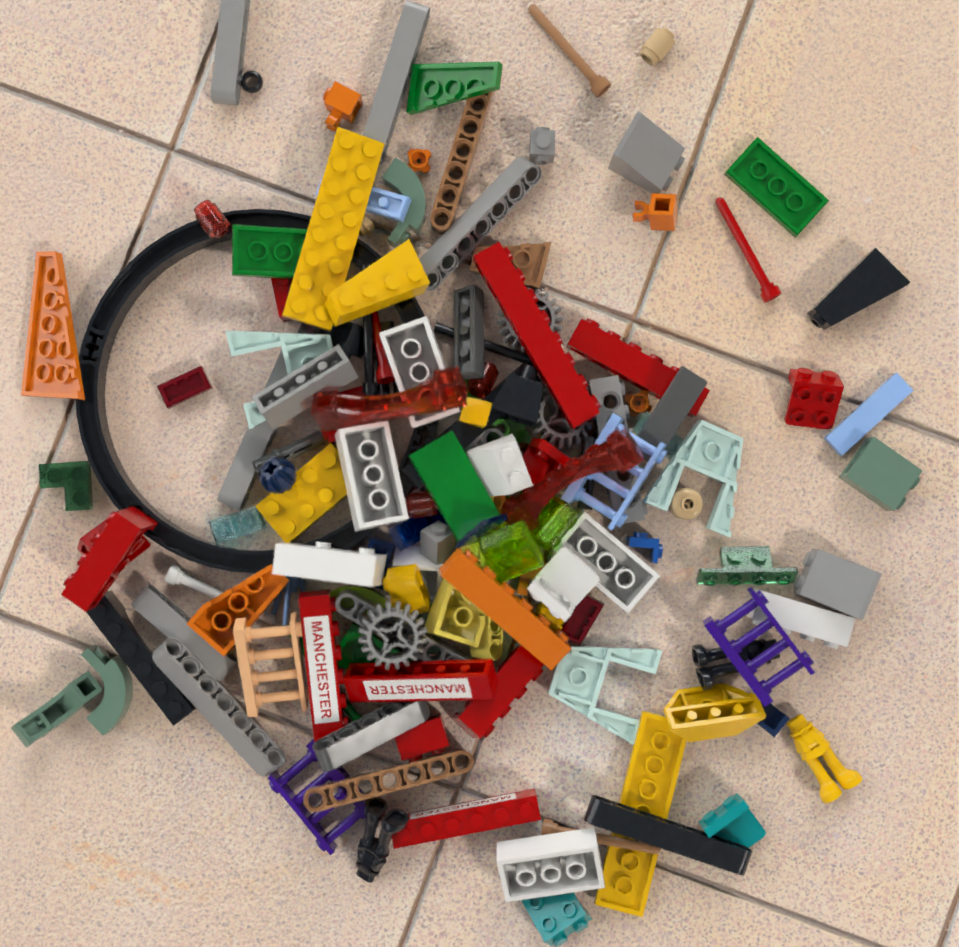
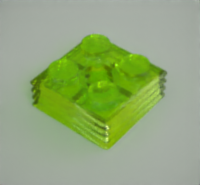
[523,495,578,550]
[479,520,545,583]

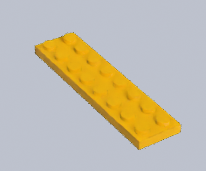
[282,127,385,331]
[594,710,687,917]

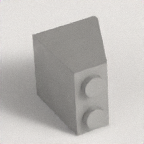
[608,111,685,194]
[793,549,882,620]

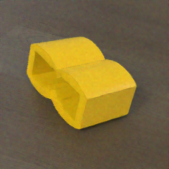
[383,564,431,614]

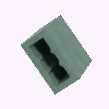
[839,437,922,511]

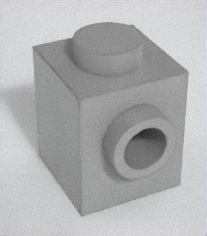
[529,127,555,165]

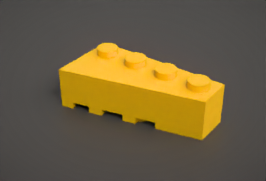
[325,239,430,326]

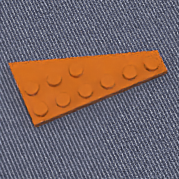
[21,251,85,400]

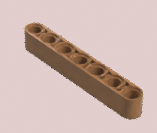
[430,91,495,235]
[303,749,474,812]

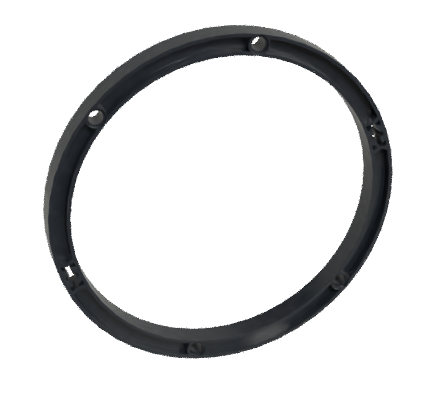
[75,209,439,573]

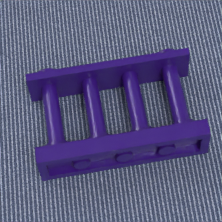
[703,587,815,707]
[268,738,367,855]

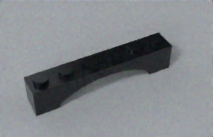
[86,591,197,726]

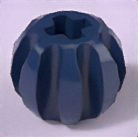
[259,457,297,494]

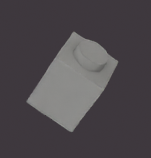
[420,520,456,565]

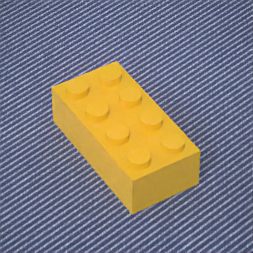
[255,443,348,543]

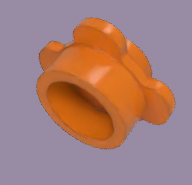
[407,149,431,173]
[625,390,652,417]

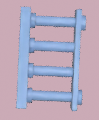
[561,413,668,530]

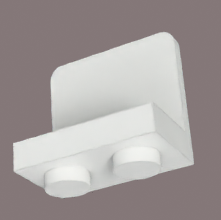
[527,547,600,622]

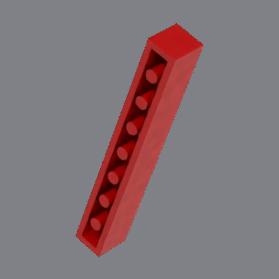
[473,242,601,430]

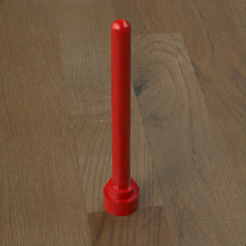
[715,197,782,303]
[372,311,395,384]

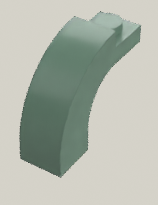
[382,157,426,248]
[81,645,133,736]
[11,671,103,748]

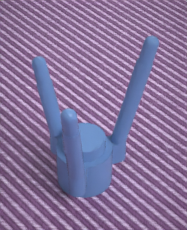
[272,576,306,626]

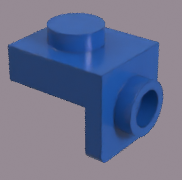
[626,532,663,564]

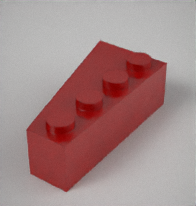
[61,506,158,612]
[451,644,544,738]

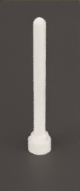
[165,564,276,624]

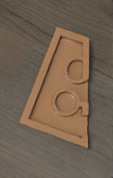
[469,242,552,289]

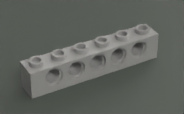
[587,375,648,524]

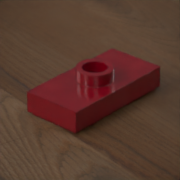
[157,366,213,409]
[561,594,604,646]

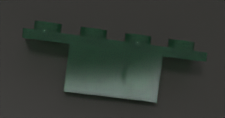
[696,546,798,586]

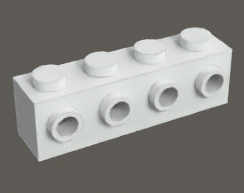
[746,589,856,649]

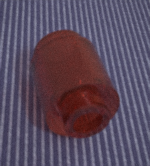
[194,200,230,238]
[467,361,499,398]
[404,491,439,518]

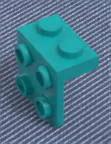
[698,793,766,848]
[522,892,592,947]

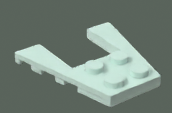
[225,330,333,429]
[642,420,743,537]
[547,646,662,745]

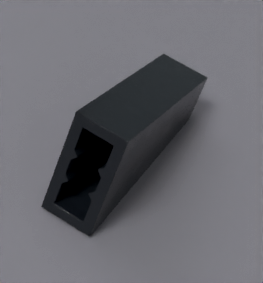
[807,248,910,330]

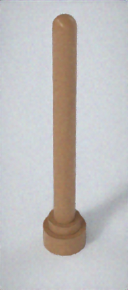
[528,4,611,98]
[541,818,661,854]

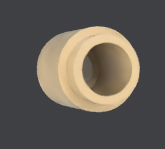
[640,27,675,66]

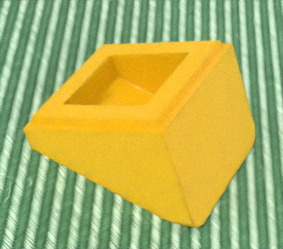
[458,397,492,428]

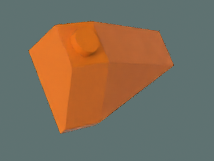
[187,564,290,656]

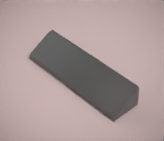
[454,284,484,379]
[628,366,707,464]

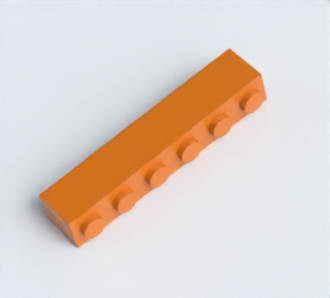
[439,547,571,670]

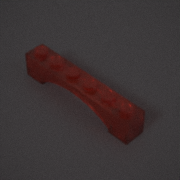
[311,367,467,432]
[501,428,644,538]

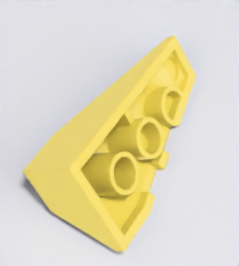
[424,539,485,648]

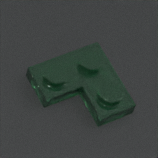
[39,461,93,511]

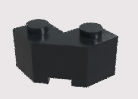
[298,321,364,360]

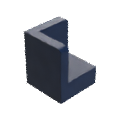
[757,701,790,738]

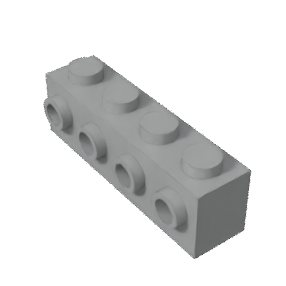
[252,344,359,429]

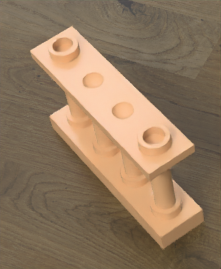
[233,612,310,717]

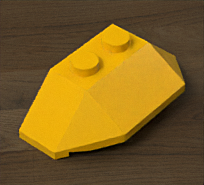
[663,683,766,742]

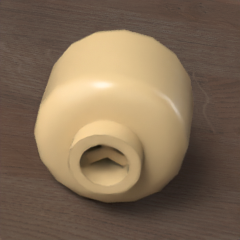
[669,488,703,520]

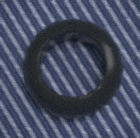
[241,71,263,93]

